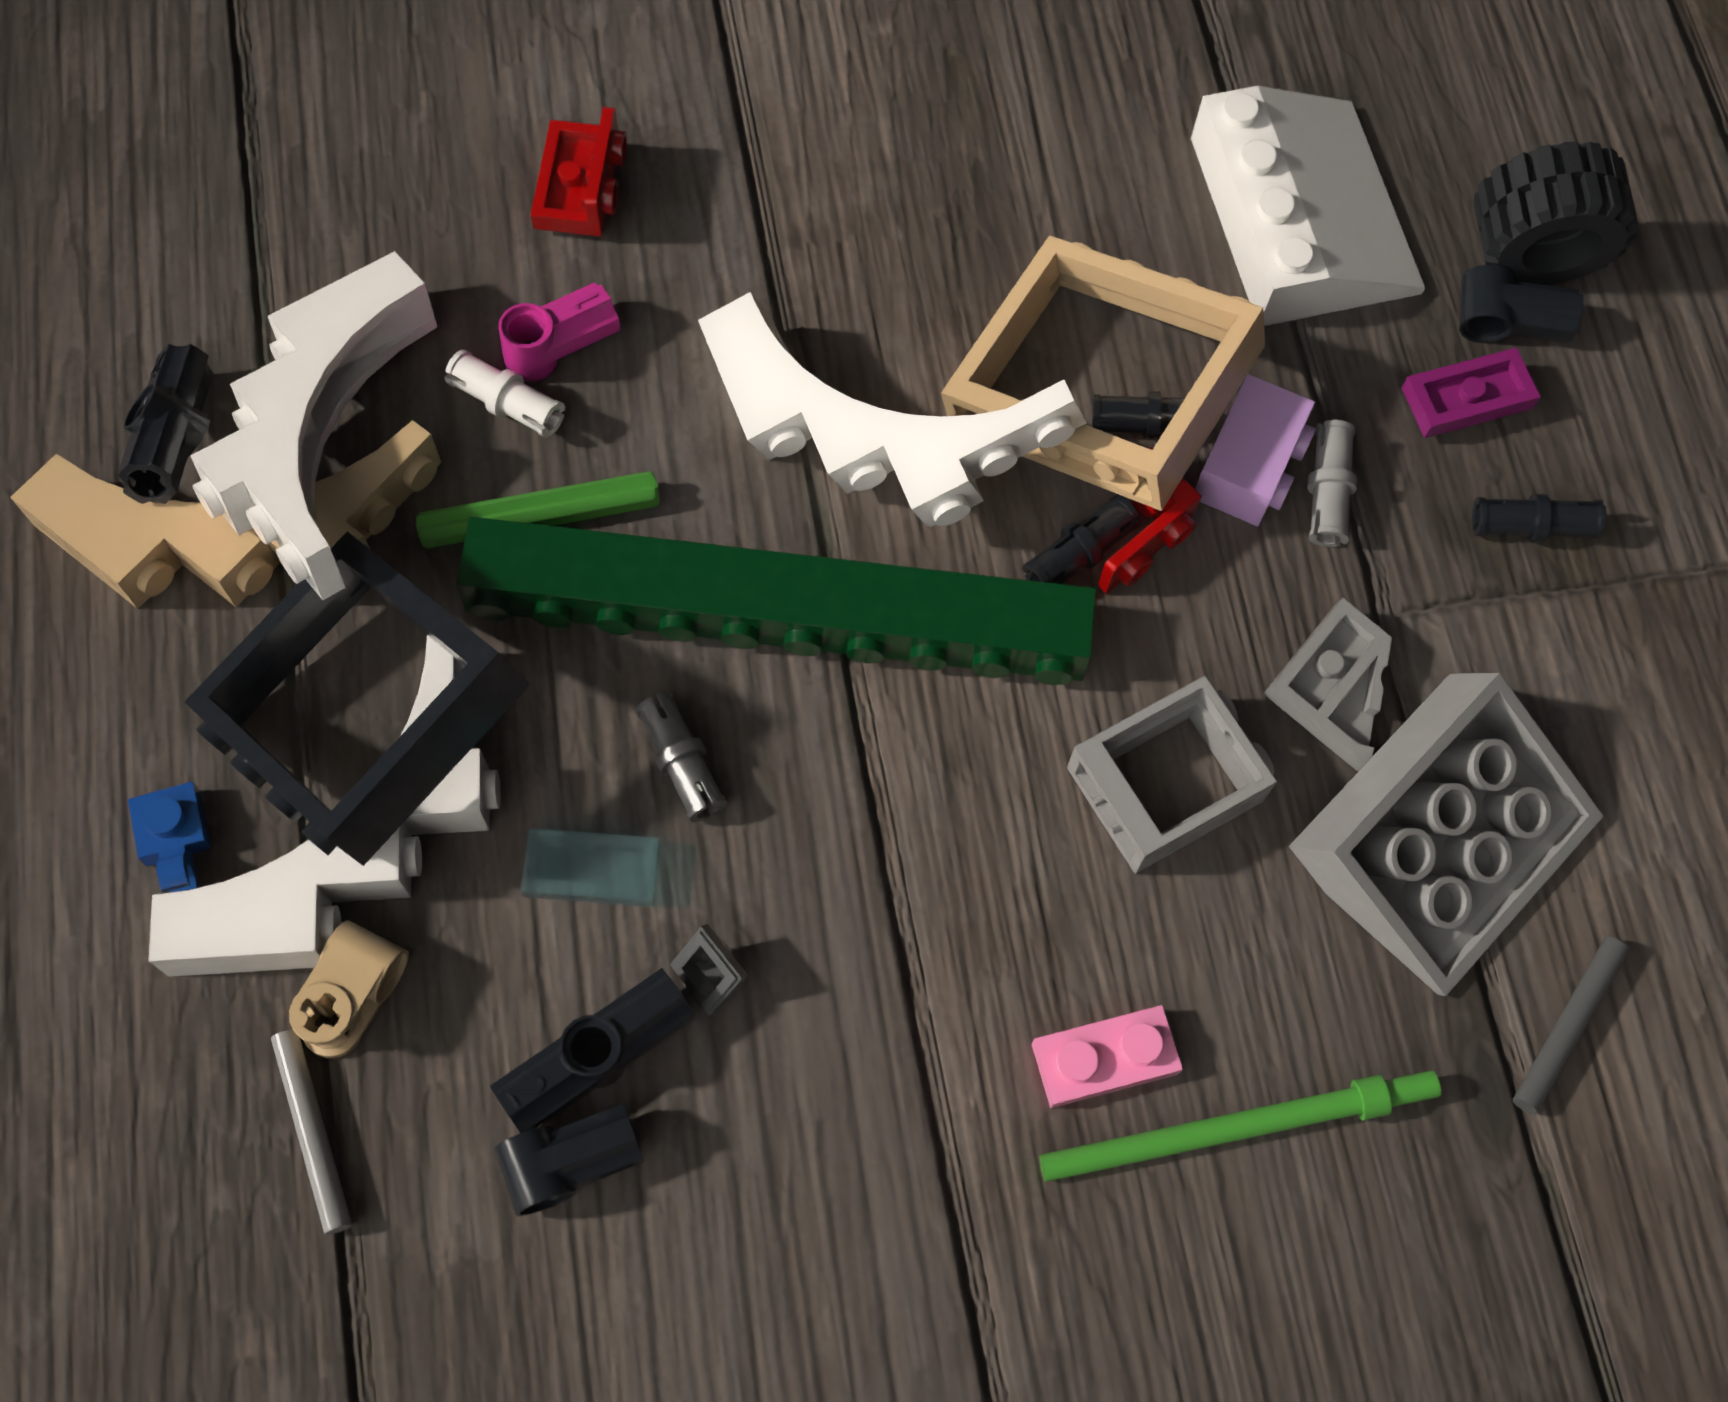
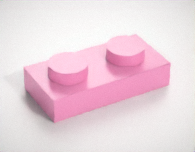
[1031,1005,1183,1109]

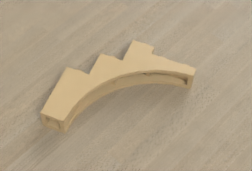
[10,420,442,609]

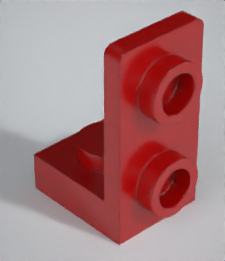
[1097,446,1202,594]

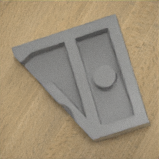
[1263,598,1392,772]

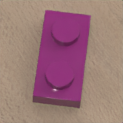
[1401,347,1541,439]

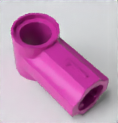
[498,282,620,382]

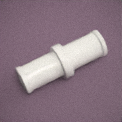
[445,349,565,438]

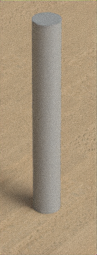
[271,1029,352,1235]

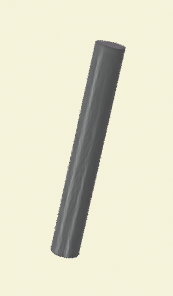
[1512,937,1630,1114]

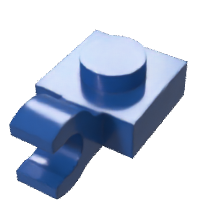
[128,781,212,893]

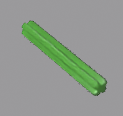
[416,471,660,548]

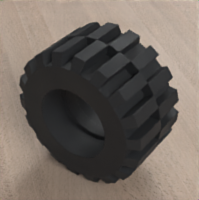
[1473,141,1639,285]

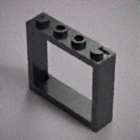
[185,531,530,866]

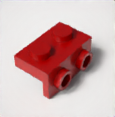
[530,107,628,237]

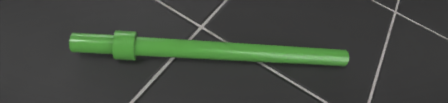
[1039,1070,1441,1182]

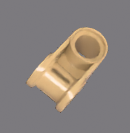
[289,920,409,1059]

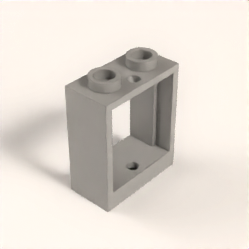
[1067,676,1277,874]

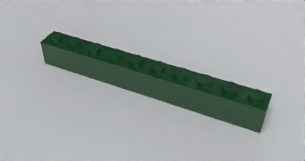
[456,516,1096,685]

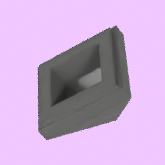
[670,924,748,1016]

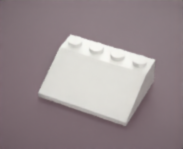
[1191,86,1425,326]

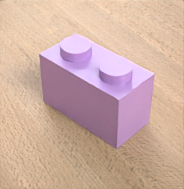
[1195,374,1316,527]

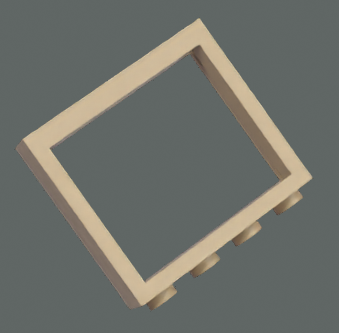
[941,235,1265,511]

